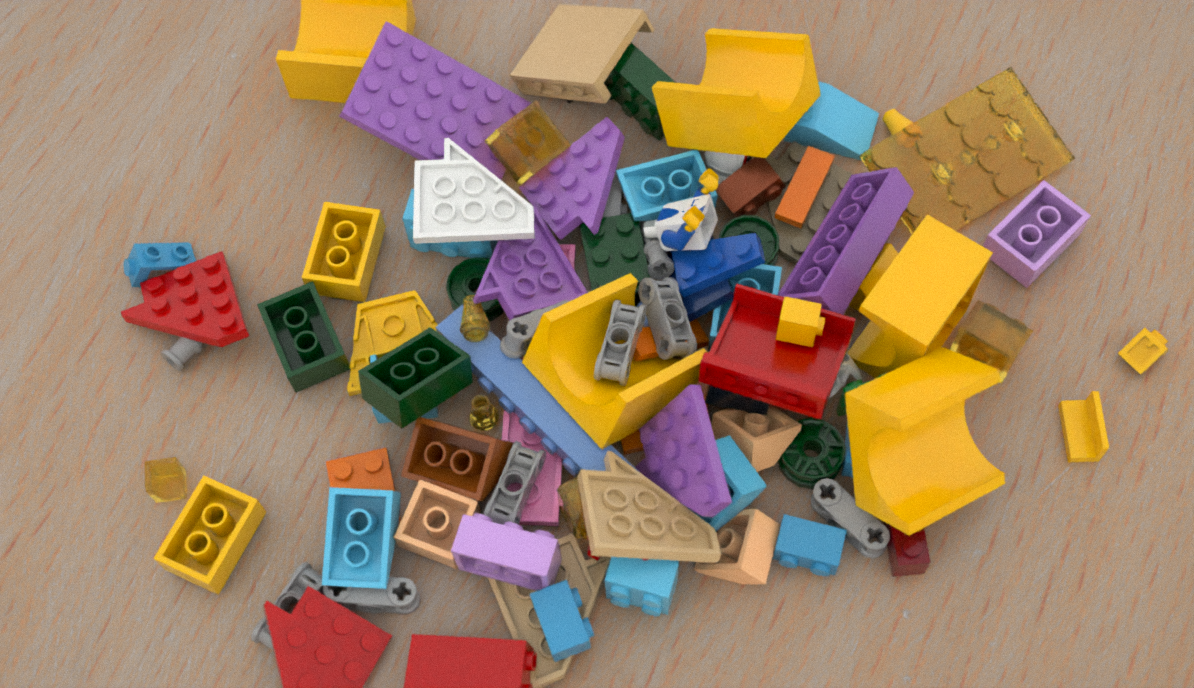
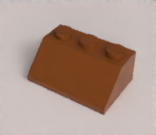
[401,417,514,501]

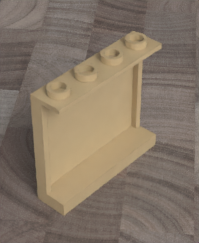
[510,4,654,104]

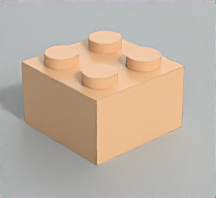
[394,480,481,569]

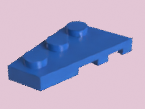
[671,233,766,297]

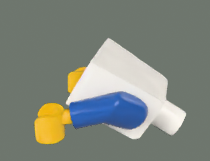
[644,168,719,251]

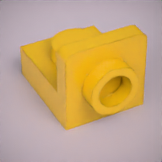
[1118,328,1168,375]

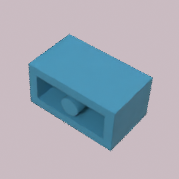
[773,514,847,576]
[530,580,594,662]

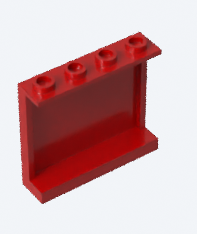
[698,284,856,420]
[403,634,537,688]

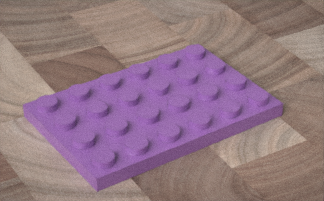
[339,21,534,180]

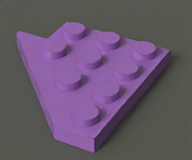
[519,117,625,240]
[473,206,588,320]
[635,384,732,517]

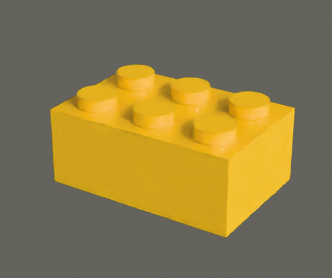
[302,202,386,302]
[153,475,267,595]

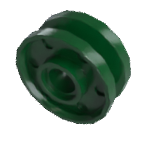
[719,215,779,266]
[446,257,504,323]
[778,418,846,489]

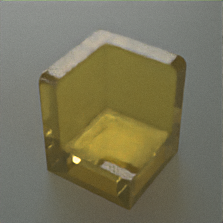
[144,457,187,503]

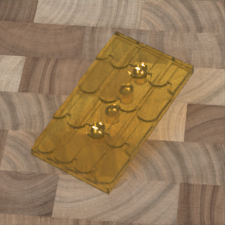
[859,67,1075,234]

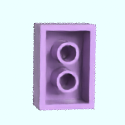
[983,180,1091,288]
[451,513,562,591]

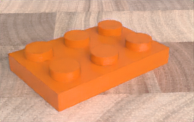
[326,447,401,524]

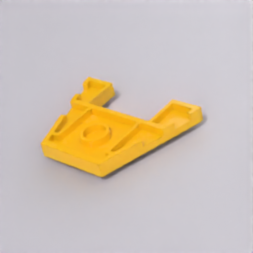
[347,290,437,396]

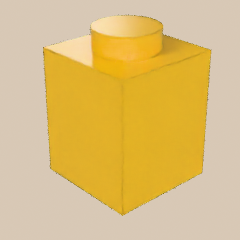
[775,296,825,347]

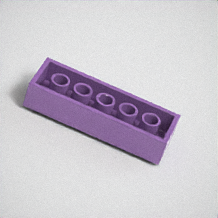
[778,167,914,315]

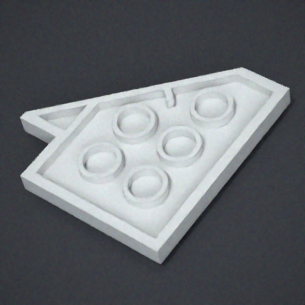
[413,138,535,244]

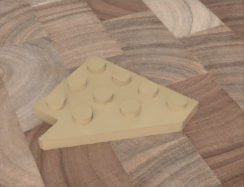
[577,451,722,563]
[488,533,611,688]

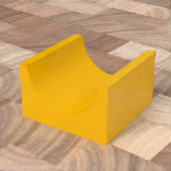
[276,0,416,103]
[652,28,821,158]
[847,214,993,378]
[522,273,709,450]
[845,347,1005,536]

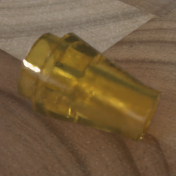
[460,295,491,342]
[469,394,499,431]

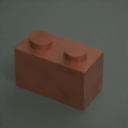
[716,157,786,217]

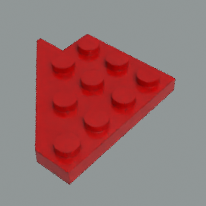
[121,251,249,347]
[263,586,392,688]

